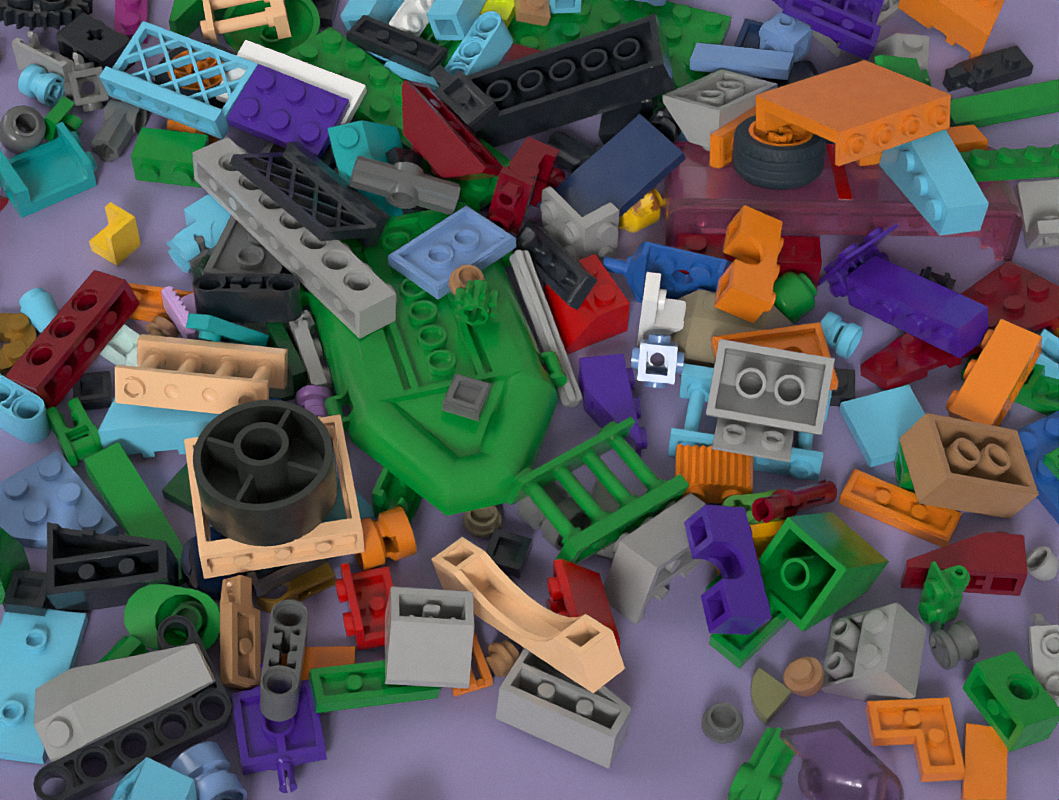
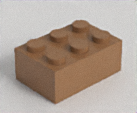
[899,413,1039,519]

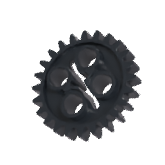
[0,0,93,31]

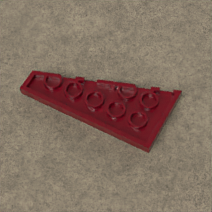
[860,260,1059,390]

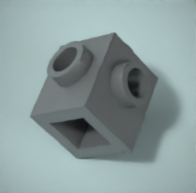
[63,62,109,112]

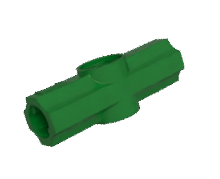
[728,727,800,800]

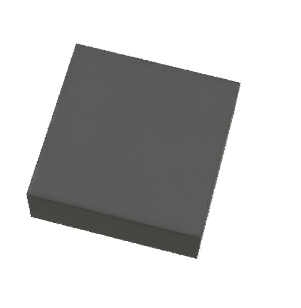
[442,373,492,421]

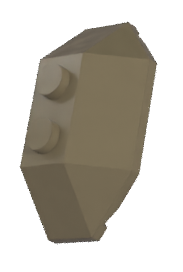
[669,289,795,368]

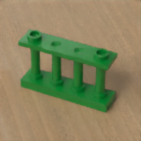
[506,417,690,565]

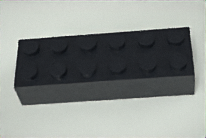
[467,14,676,147]

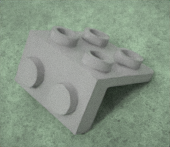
[540,186,619,265]

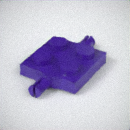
[231,662,327,793]

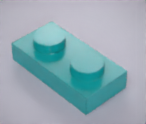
[186,313,269,347]

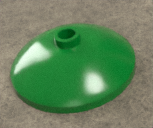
[223,0,320,55]

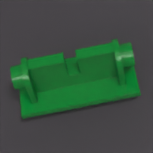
[918,561,970,631]

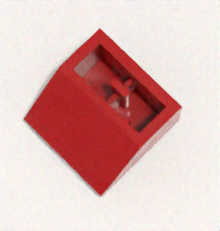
[546,559,620,651]

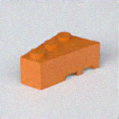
[897,0,1005,59]

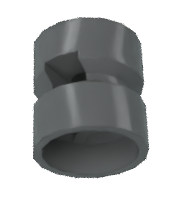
[517,481,589,550]

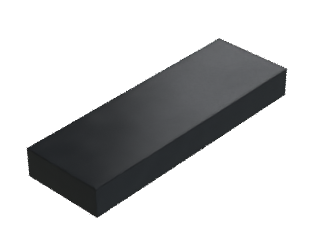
[346,15,448,77]

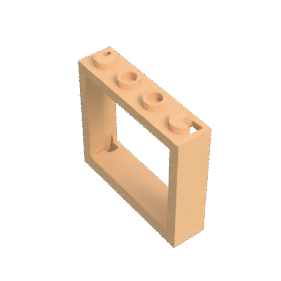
[184,414,365,579]

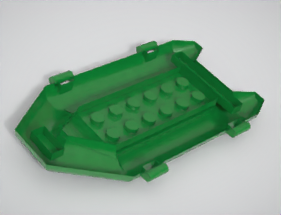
[292,199,568,516]

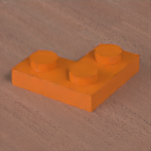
[865,697,965,782]

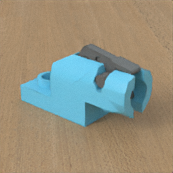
[166,194,231,273]

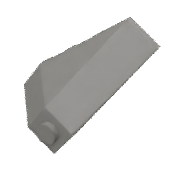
[34,643,216,762]

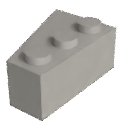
[496,648,632,769]

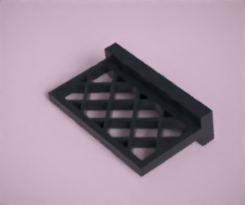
[230,141,389,248]

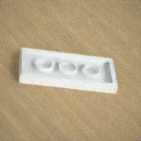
[216,40,367,144]

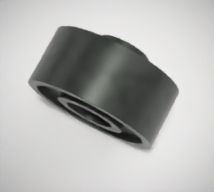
[193,400,337,547]

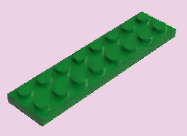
[285,27,511,211]

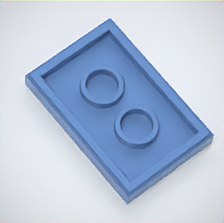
[388,205,516,300]

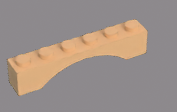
[431,537,625,693]

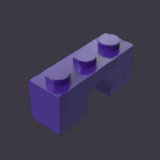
[684,505,772,635]

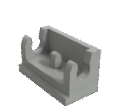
[11,30,84,81]

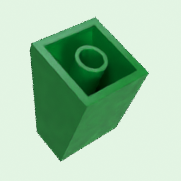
[758,512,889,632]

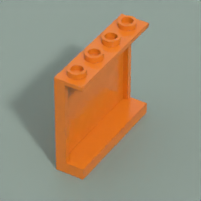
[756,60,951,166]

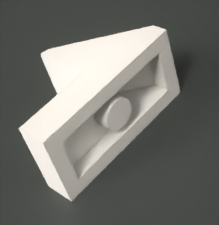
[637,272,686,346]

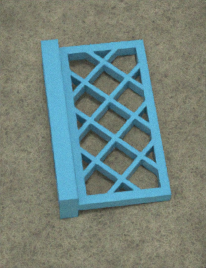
[99,21,258,139]

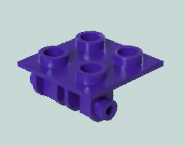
[818,224,899,297]

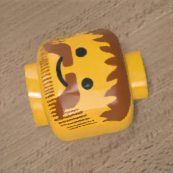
[618,188,663,233]

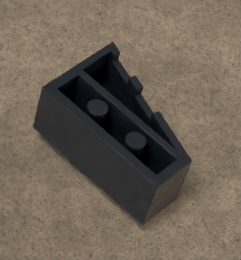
[46,522,179,612]

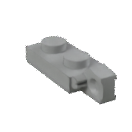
[287,310,332,389]

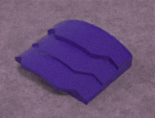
[772,0,884,61]

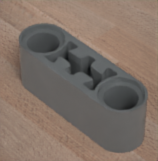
[260,599,308,722]

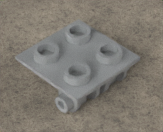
[712,418,794,462]

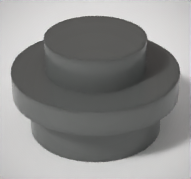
[701,702,744,744]

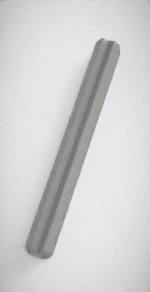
[509,250,583,408]

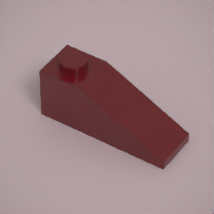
[900,531,1028,596]

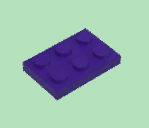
[226,64,350,160]

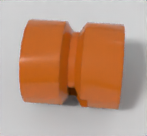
[354,506,417,571]

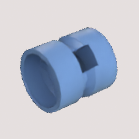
[171,742,247,800]

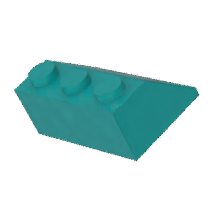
[327,120,403,218]

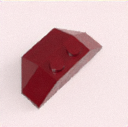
[402,80,503,181]

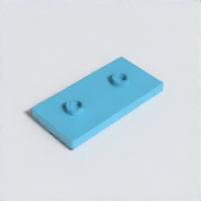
[0,609,88,764]

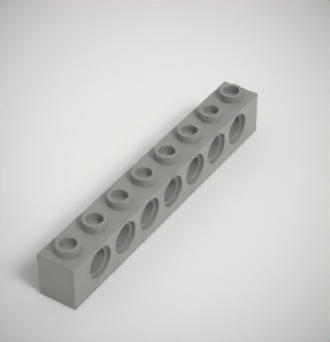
[192,137,397,339]

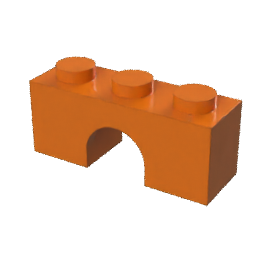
[714,205,784,324]

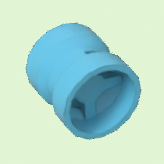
[18,64,65,107]
[821,311,864,359]

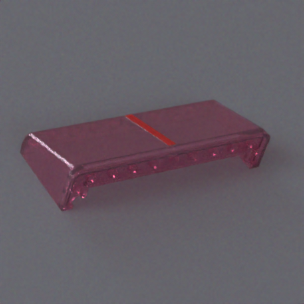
[660,142,1023,261]

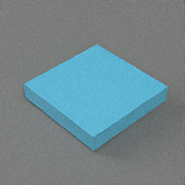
[839,385,925,468]

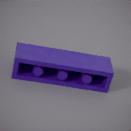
[846,255,989,358]

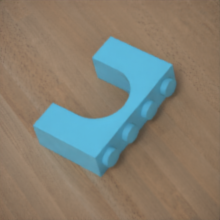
[340,0,486,41]

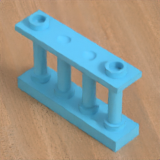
[668,363,832,481]

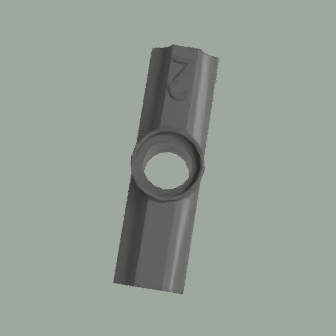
[91,78,156,162]
[349,155,460,215]

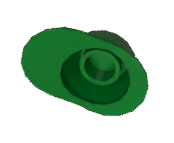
[124,584,220,650]

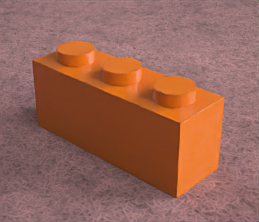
[946,319,1042,427]

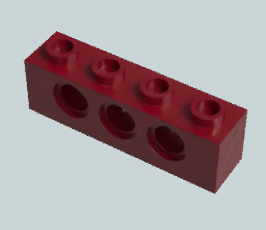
[5,270,140,409]

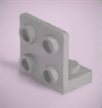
[1016,179,1059,249]

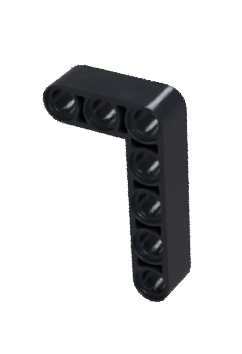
[33,615,231,800]

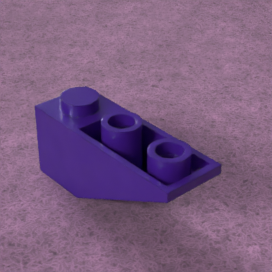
[578,354,648,457]

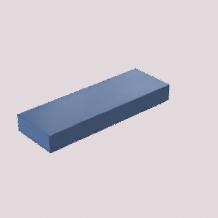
[690,43,794,80]

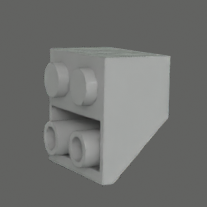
[385,587,474,689]
[821,602,926,702]

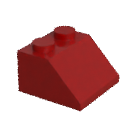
[543,254,630,355]

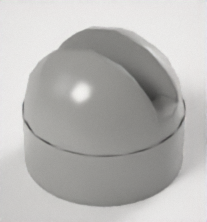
[1026,546,1059,581]

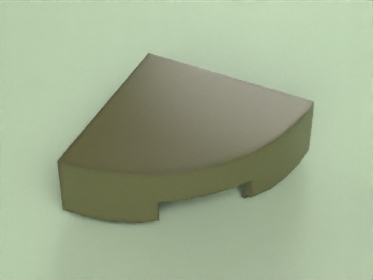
[750,667,792,725]

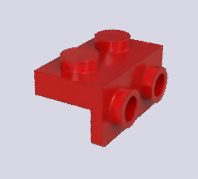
[335,563,394,651]

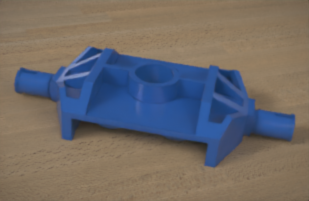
[603,241,732,303]

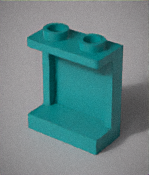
[0,122,98,218]

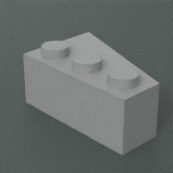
[604,493,707,625]

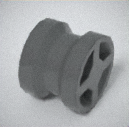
[929,621,979,670]

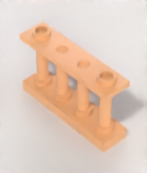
[200,0,292,45]
[115,334,288,414]

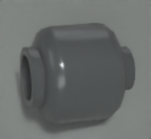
[0,105,46,154]

